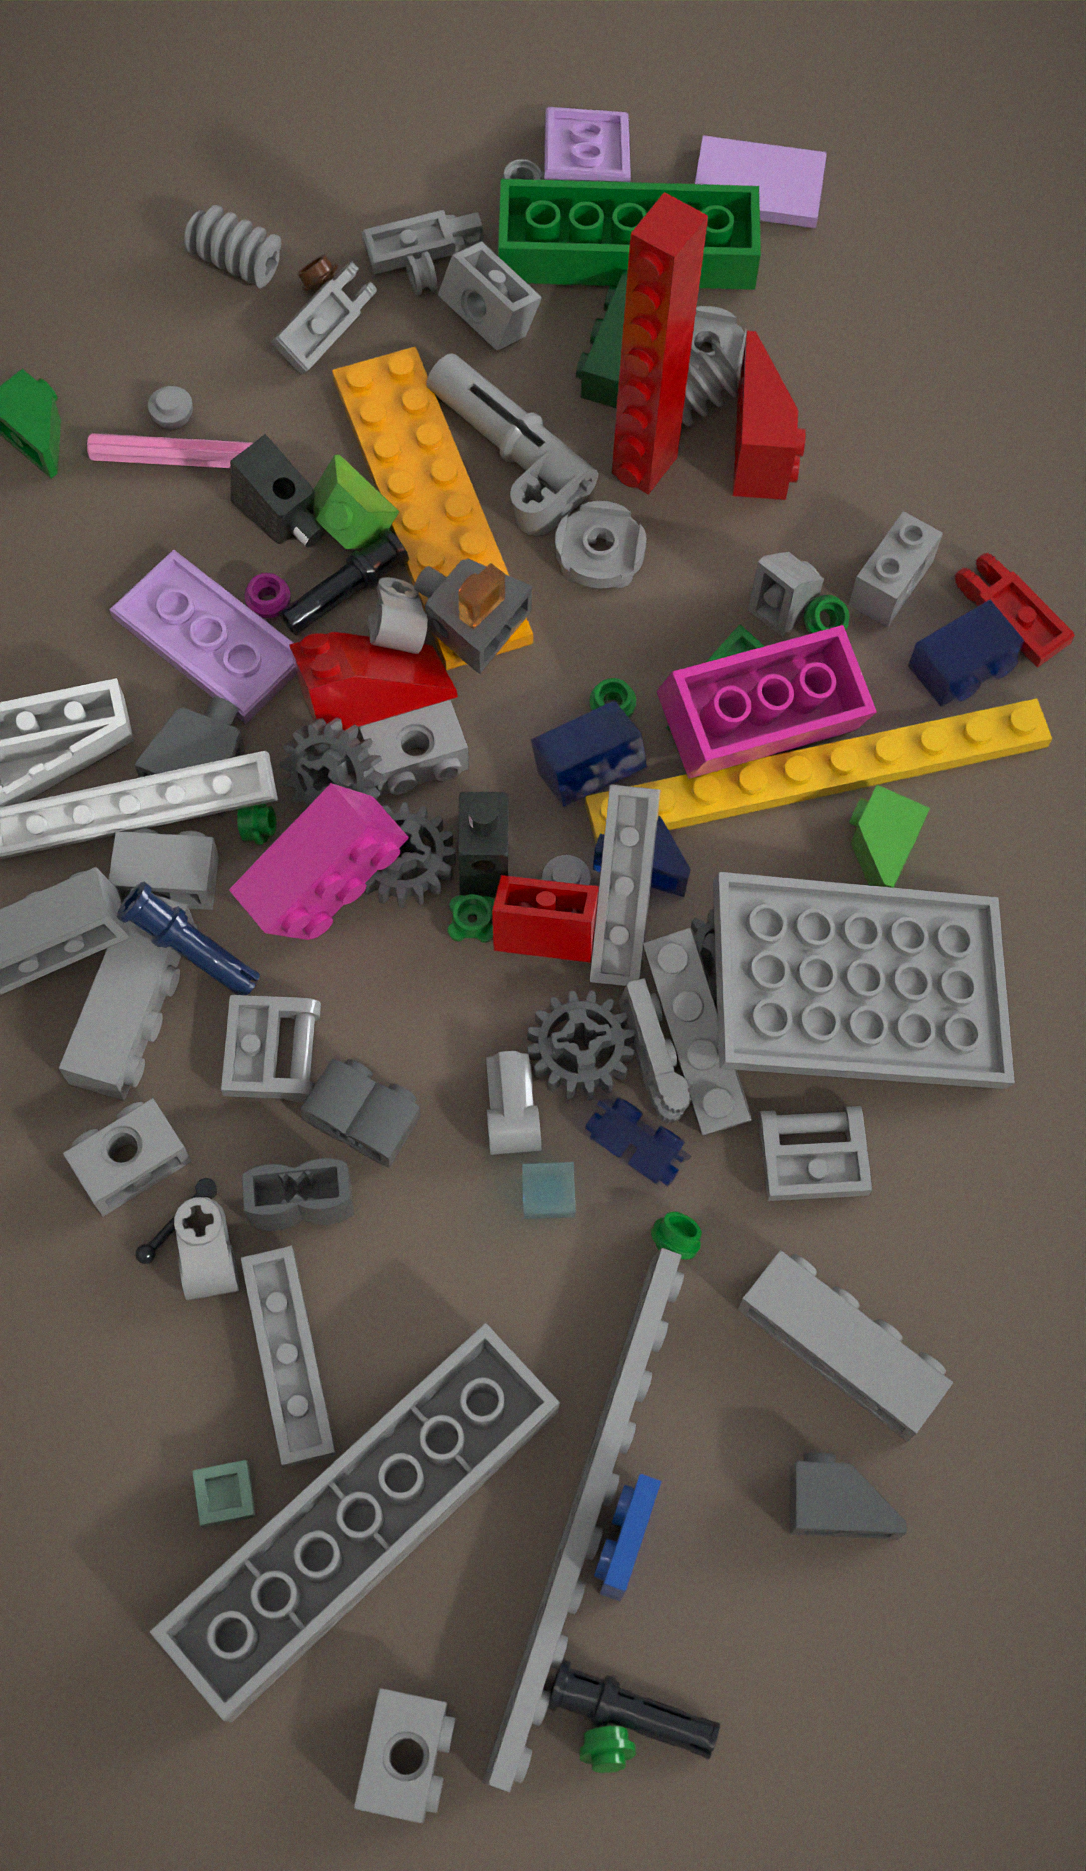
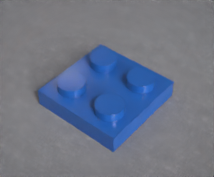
[594,1473,661,1601]

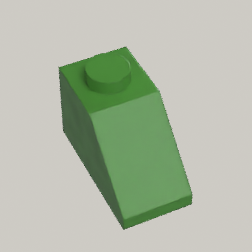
[314,455,400,549]
[849,785,930,888]

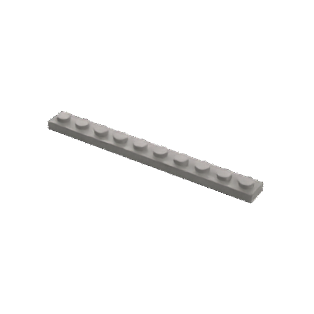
[481,1248,684,1793]

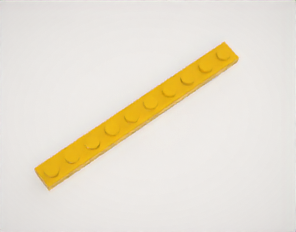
[585,698,1052,846]

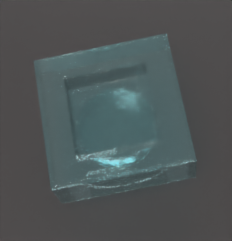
[522,1162,576,1219]

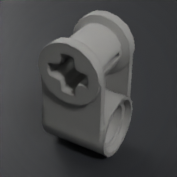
[366,577,428,654]
[174,1197,240,1301]

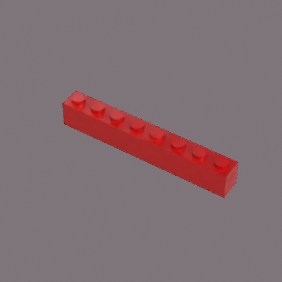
[611,192,708,495]

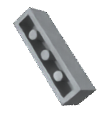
[0,867,130,995]
[59,889,197,1101]
[737,1250,954,1442]

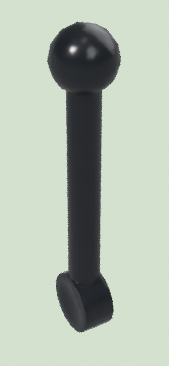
[135,1178,217,1264]

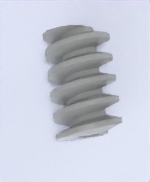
[184,205,281,289]
[682,341,741,426]

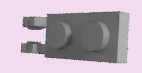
[270,261,377,375]
[619,978,692,1124]

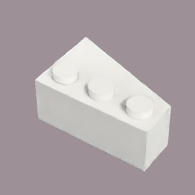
[0,678,134,808]

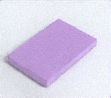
[544,107,631,182]
[695,136,827,228]

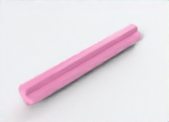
[87,434,253,468]

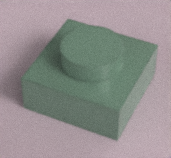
[192,1460,256,1528]

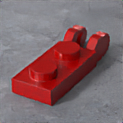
[954,552,1075,668]

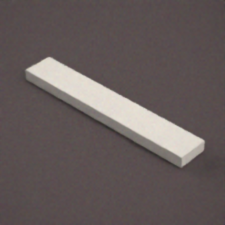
[0,751,278,859]

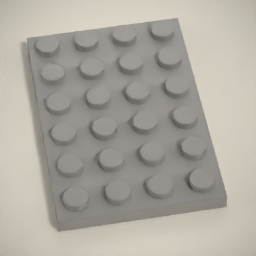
[713,872,1015,1089]

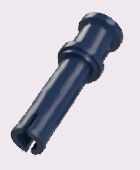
[117,881,260,995]

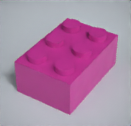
[229,783,409,940]

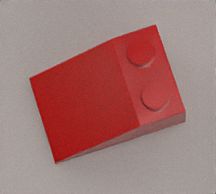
[732,330,806,500]
[289,631,458,731]

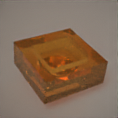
[458,563,505,630]

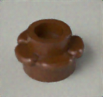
[297,254,338,293]

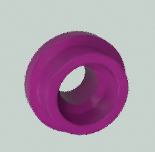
[244,573,291,618]

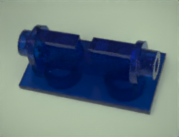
[585,1097,691,1186]

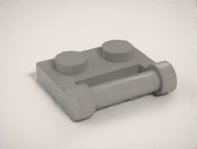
[221,995,321,1102]
[758,1106,872,1201]

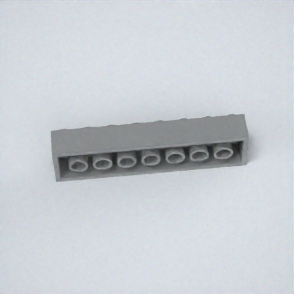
[150,1323,560,1723]

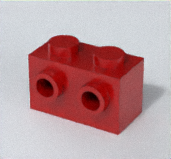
[492,875,599,963]

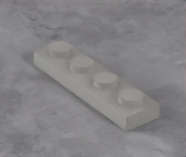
[590,785,661,986]
[643,928,753,1135]
[241,1246,336,1468]

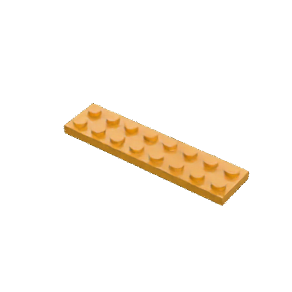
[332,346,533,670]

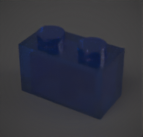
[908,599,1024,707]
[531,700,647,807]

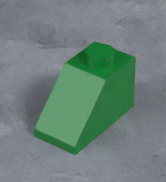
[0,368,61,479]

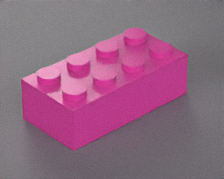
[656,625,877,779]

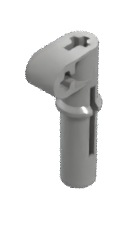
[427,353,599,536]

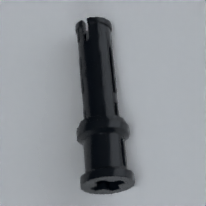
[279,528,409,636]
[547,1659,720,1760]

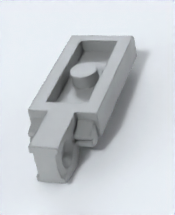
[362,210,484,275]

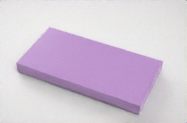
[109,549,297,724]

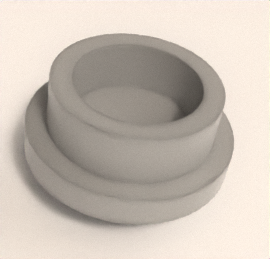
[148,386,193,430]
[542,855,591,885]

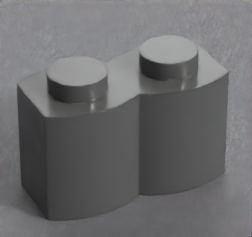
[300,1058,420,1168]
[242,1158,354,1231]

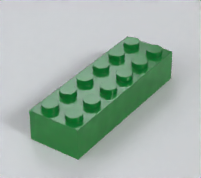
[498,179,761,290]

